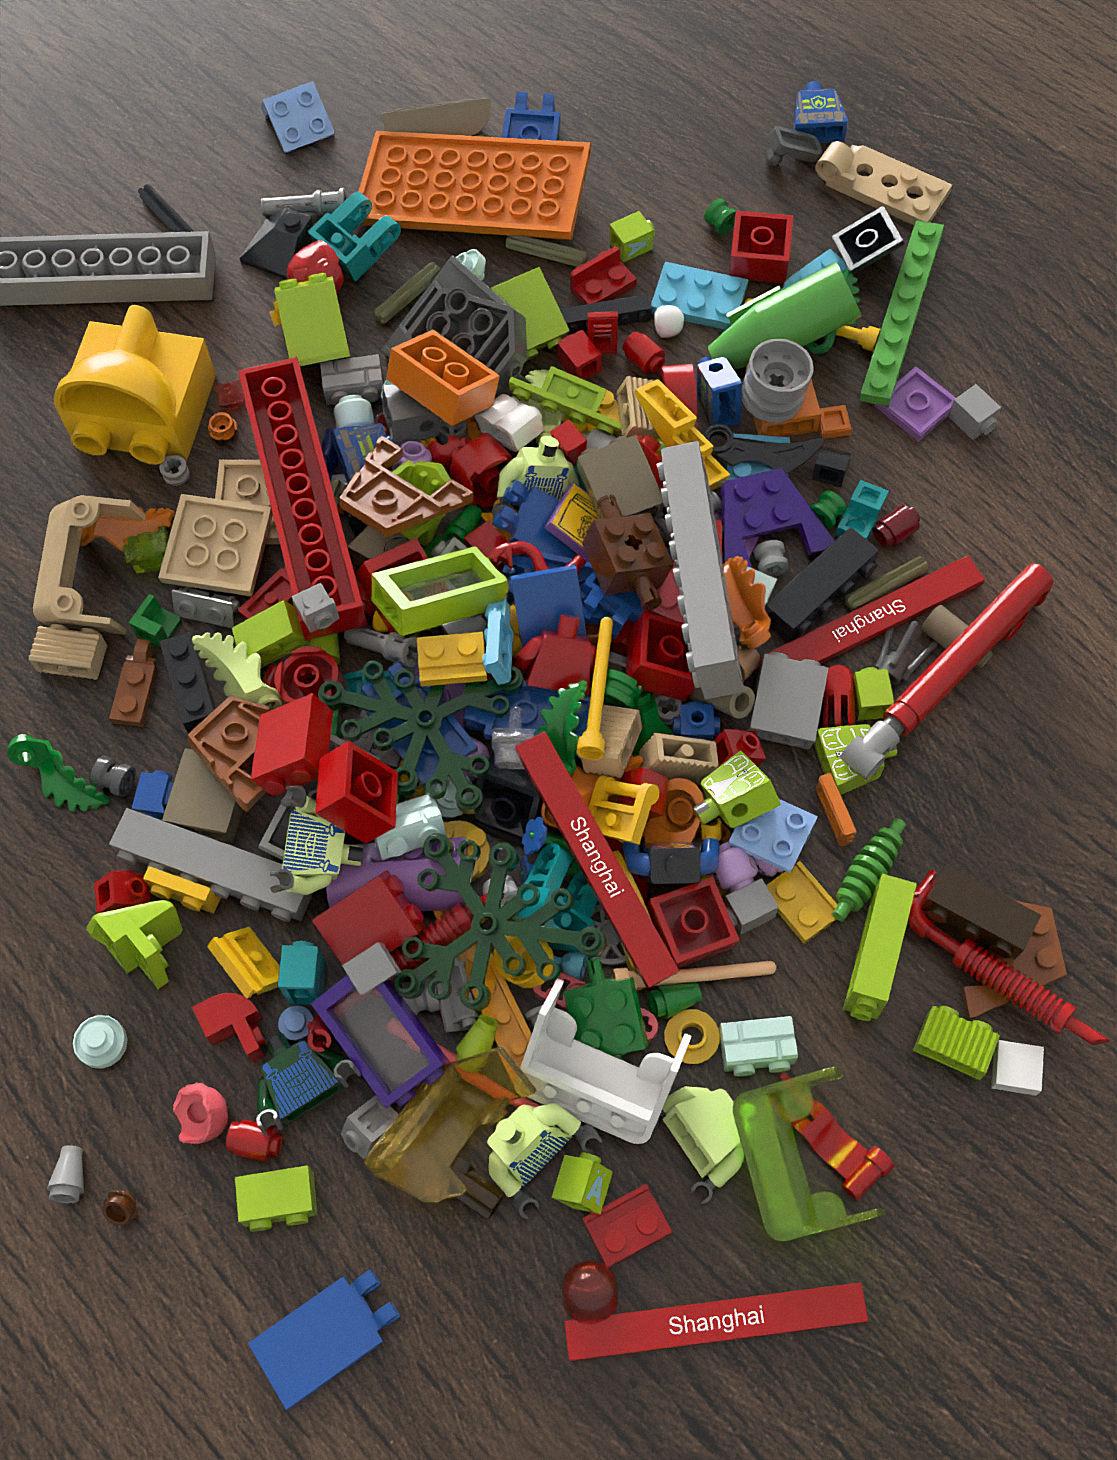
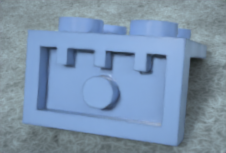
[261,81,334,153]
[729,799,818,873]

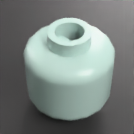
[333,395,375,428]

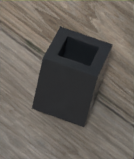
[812,445,852,488]

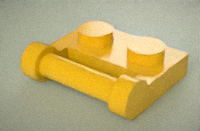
[588,775,659,845]

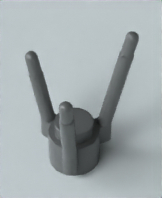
[874,621,938,685]

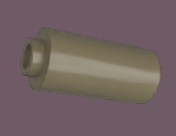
[921,605,993,668]
[689,685,755,718]

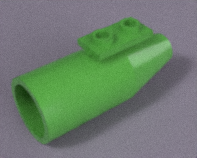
[708,261,862,370]

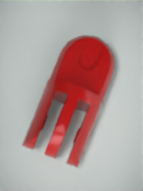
[822,665,855,728]

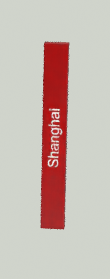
[754,555,985,675]
[514,731,679,989]
[564,1282,868,1362]

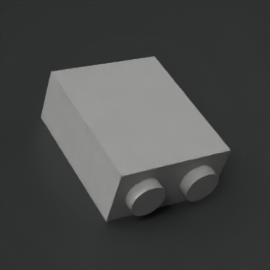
[746,652,829,750]

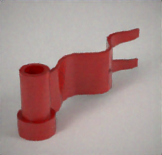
[759,1071,895,1201]

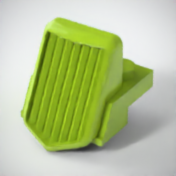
[392,460,451,546]
[86,900,182,989]

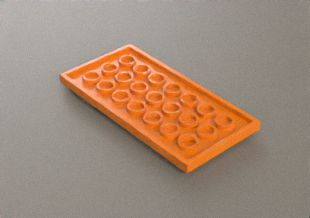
[358,131,592,240]

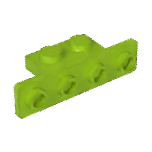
[509,366,623,436]

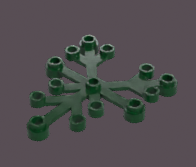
[318,661,523,814]
[394,833,607,1011]

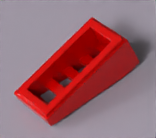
[587,312,618,354]
[551,420,587,467]

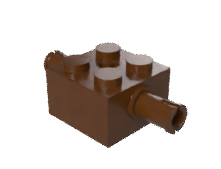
[582,495,674,611]

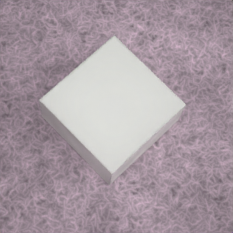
[992,1040,1044,1096]

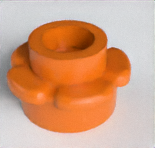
[208,412,237,440]

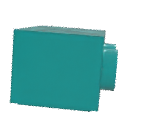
[278,941,328,1006]

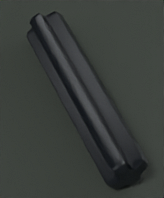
[138,184,194,232]

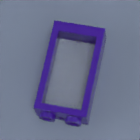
[311,975,449,1108]

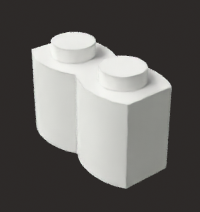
[474,394,544,452]

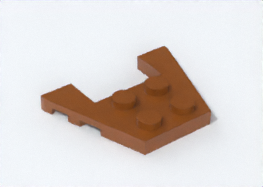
[339,436,473,537]
[187,696,270,812]
[961,901,1067,1021]

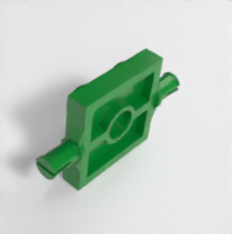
[563,958,649,1060]

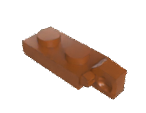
[109,639,158,727]

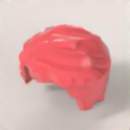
[173,1082,229,1144]

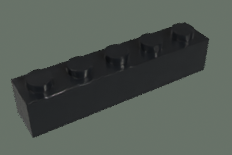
[560,294,652,334]

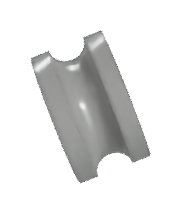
[159,455,190,486]
[655,695,682,726]

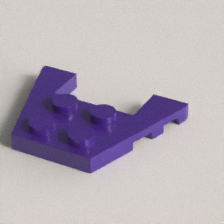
[721,468,835,568]

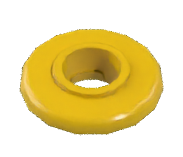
[664,1009,720,1064]

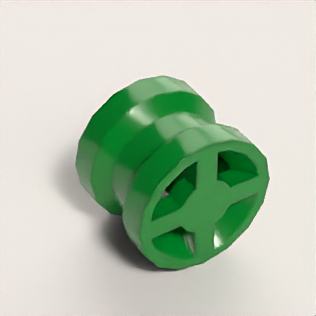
[704,198,736,236]
[810,490,847,530]

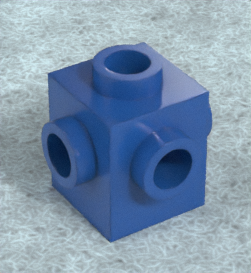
[673,701,720,741]

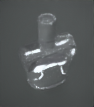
[492,706,536,769]

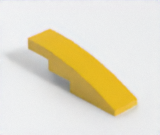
[634,379,731,491]

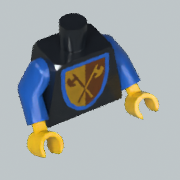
[618,818,722,884]

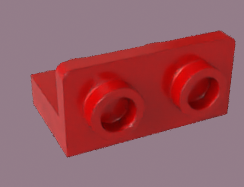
[570,246,637,305]

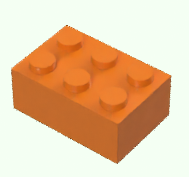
[386,330,500,426]

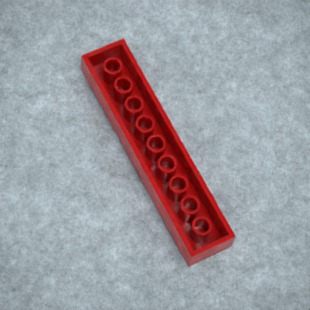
[238,357,367,641]

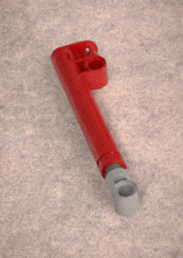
[840,563,1053,780]

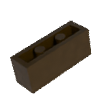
[921,864,1041,960]

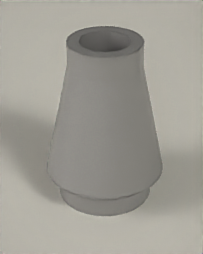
[47,1146,84,1203]

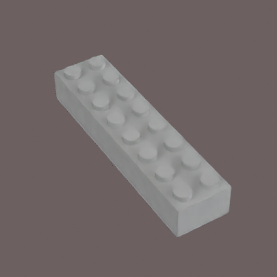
[0,231,216,306]
[657,441,744,700]

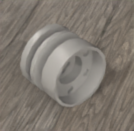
[742,339,814,422]

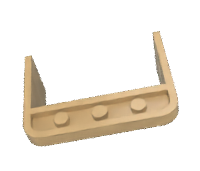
[33,495,146,635]

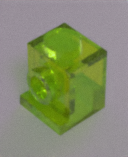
[123,526,169,574]

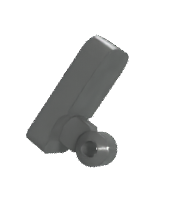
[765,126,823,167]

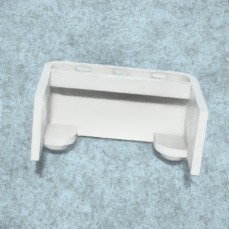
[516,979,691,1144]

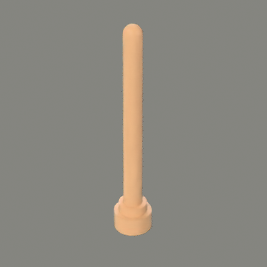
[611,961,777,990]

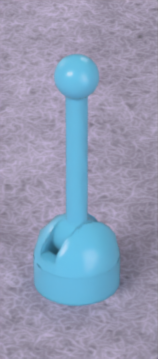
[553,951,588,981]

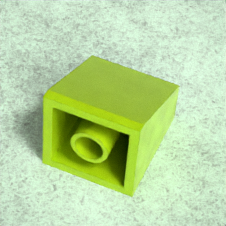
[488,267,570,361]
[275,273,350,366]

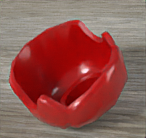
[426,435,472,472]

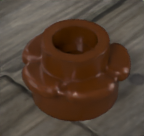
[102,1190,138,1225]

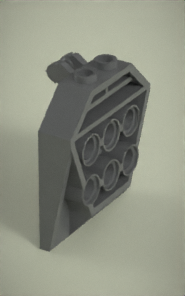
[381,255,527,398]

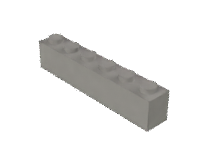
[109,808,314,922]

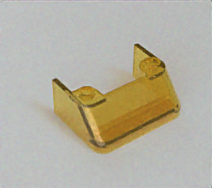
[364,1046,537,1203]

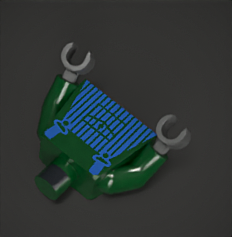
[256,1033,361,1137]

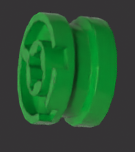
[590,669,643,709]

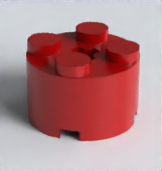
[449,433,513,507]
[275,646,348,711]

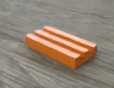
[815,773,857,847]

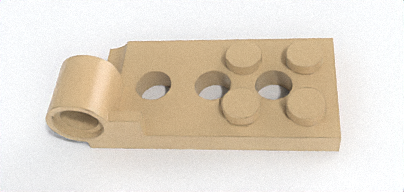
[815,142,952,225]

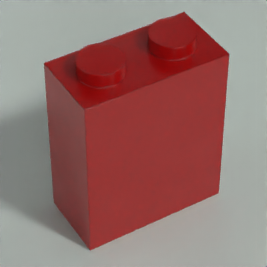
[251,693,333,796]
[312,870,425,965]

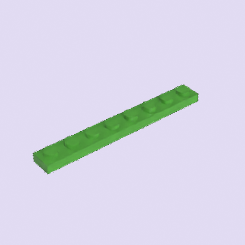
[860,220,944,406]

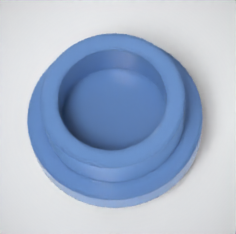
[278,1006,313,1041]

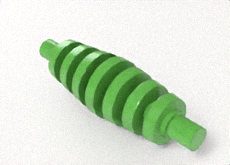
[832,818,906,922]

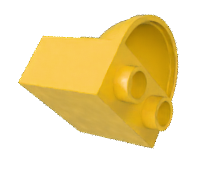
[54,305,216,465]

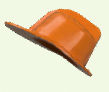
[643,778,704,843]

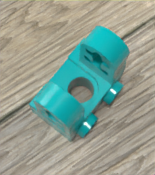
[308,192,401,282]
[512,843,598,952]

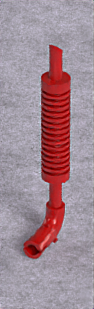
[907,870,1110,1045]
[306,893,504,1052]

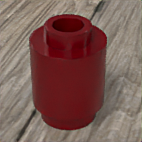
[872,504,920,548]

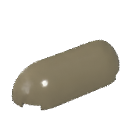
[381,98,491,136]

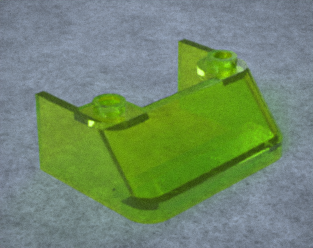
[732,1066,885,1241]

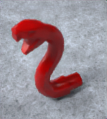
[489,541,586,575]

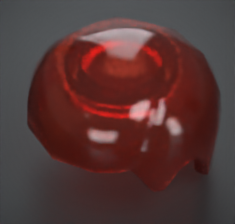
[562,1260,618,1324]

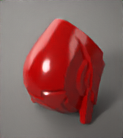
[287,240,344,293]

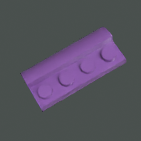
[326,837,468,911]

